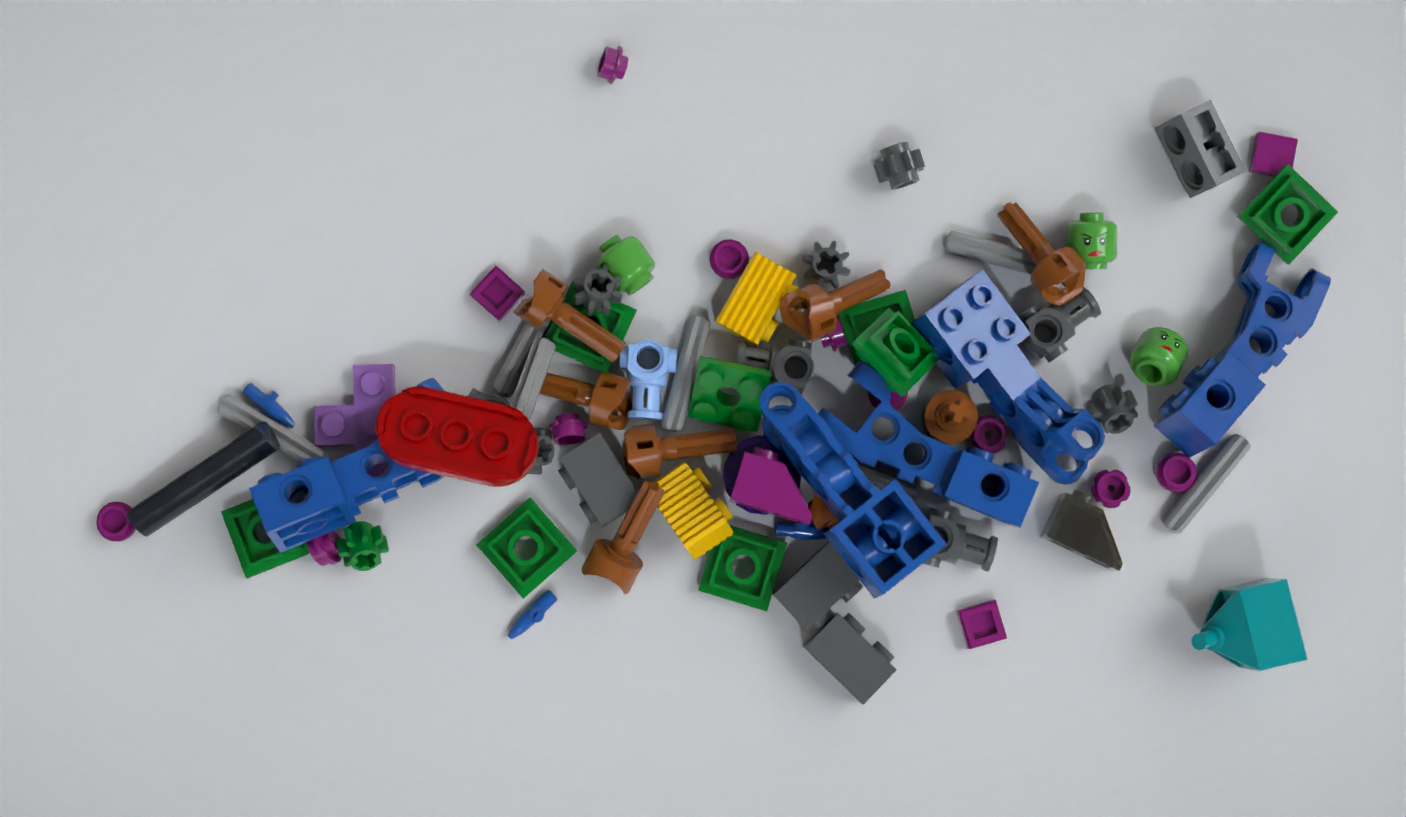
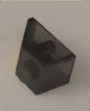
[1040,489,1123,571]

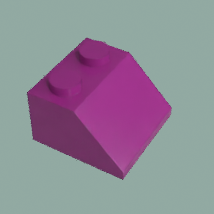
[729,447,812,525]

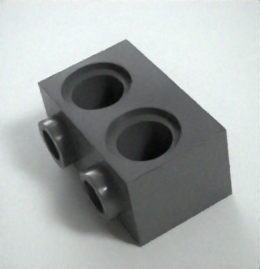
[1155,100,1246,198]

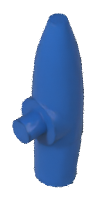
[242,383,295,428]
[775,522,830,540]
[507,590,557,639]

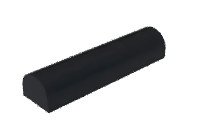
[126,421,280,537]

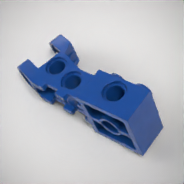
[1153,241,1331,458]
[910,270,1105,485]
[818,360,1039,528]
[249,378,445,553]
[759,382,947,599]

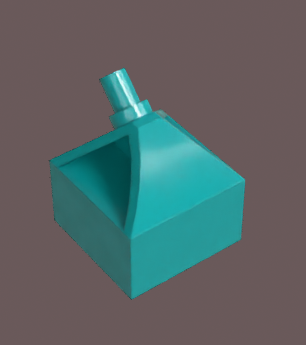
[1191,578,1308,671]

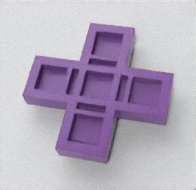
[314,364,396,477]

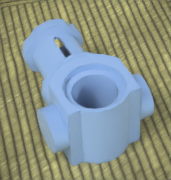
[620,339,677,420]

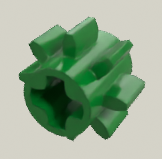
[336,521,389,571]

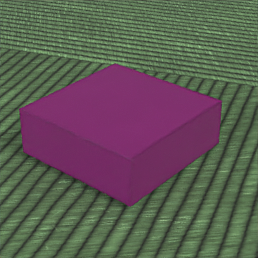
[1249,132,1298,177]
[469,266,526,322]
[956,600,1007,649]

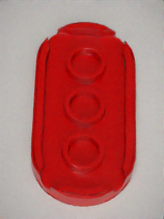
[375,386,539,487]

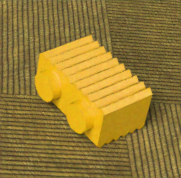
[715,252,799,347]
[655,461,734,560]

